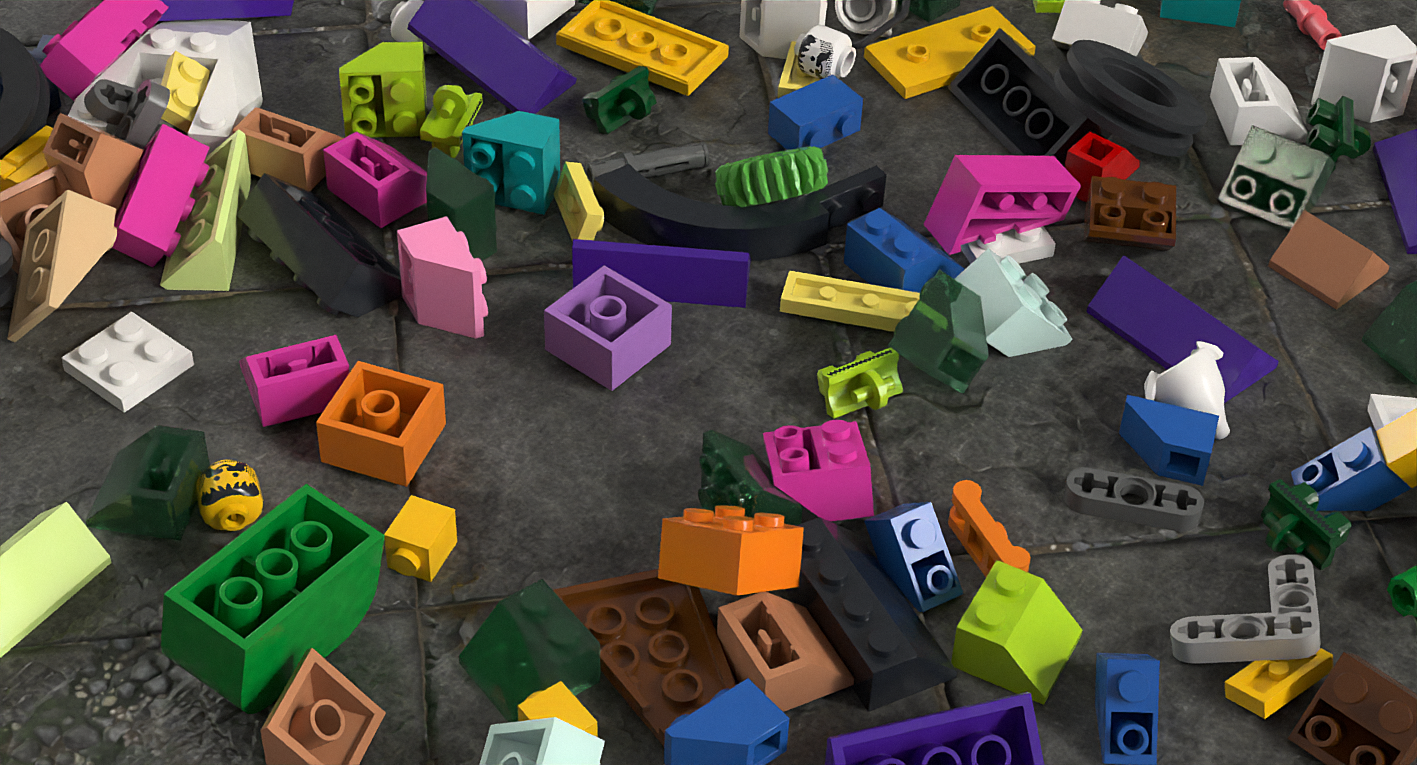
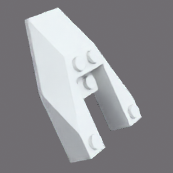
[68,19,263,157]

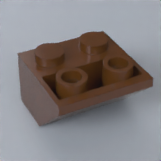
[1084,176,1176,251]
[1288,652,1417,765]

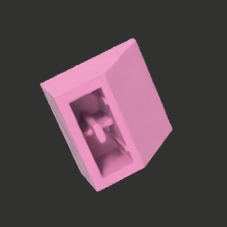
[397,216,488,338]

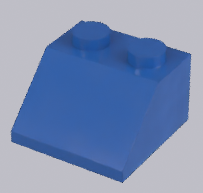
[844,208,965,294]

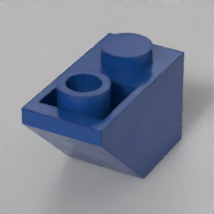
[1119,395,1219,486]
[1291,426,1411,511]
[864,502,964,612]
[1095,653,1160,765]
[664,678,789,765]

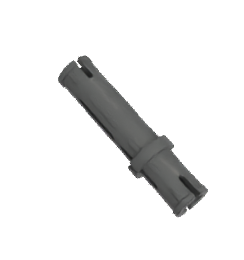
[585,141,710,189]

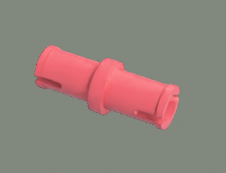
[1283,0,1341,50]

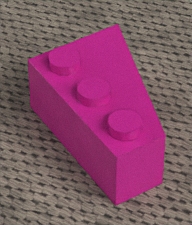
[40,0,169,102]
[112,124,210,267]
[924,155,1081,255]

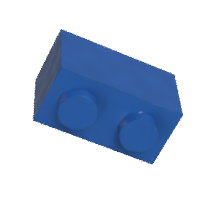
[768,74,863,150]

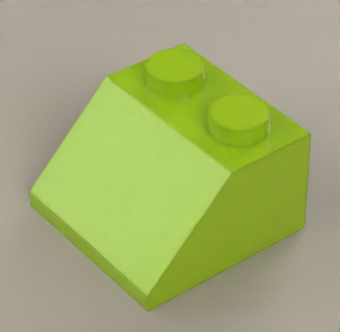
[951,560,1082,705]

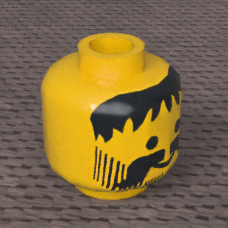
[196,459,263,531]

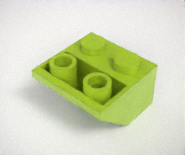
[339,42,427,138]

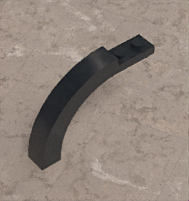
[594,164,887,261]

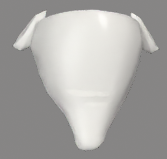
[835,0,898,38]
[1144,341,1230,440]

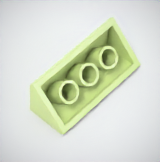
[160,129,251,291]
[0,502,112,658]

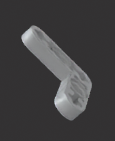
[1170,554,1321,664]

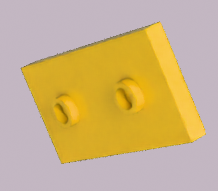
[556,0,729,96]
[864,6,1036,99]

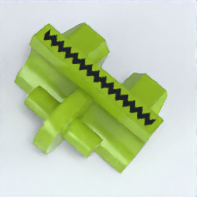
[420,85,483,158]
[817,348,903,419]

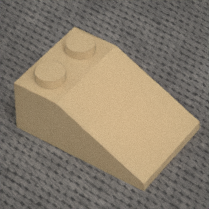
[7,190,117,342]

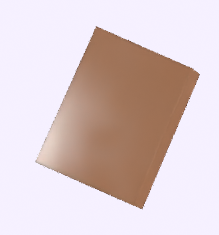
[0,165,74,274]
[1268,210,1390,309]
[260,648,386,765]

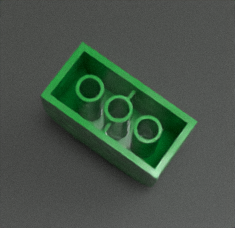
[161,484,385,714]

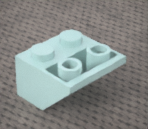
[950,248,1073,357]

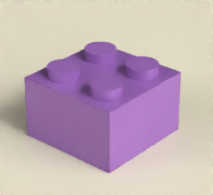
[544,265,672,391]

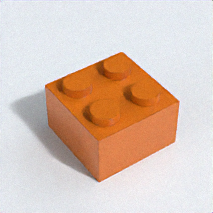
[316,361,446,487]
[658,505,804,595]

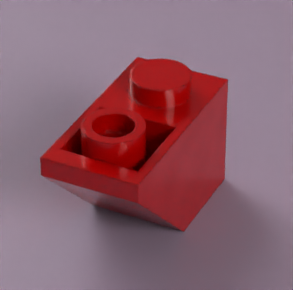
[1065,132,1140,202]

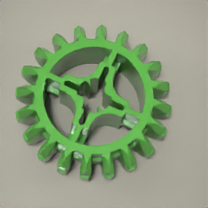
[715,146,828,207]

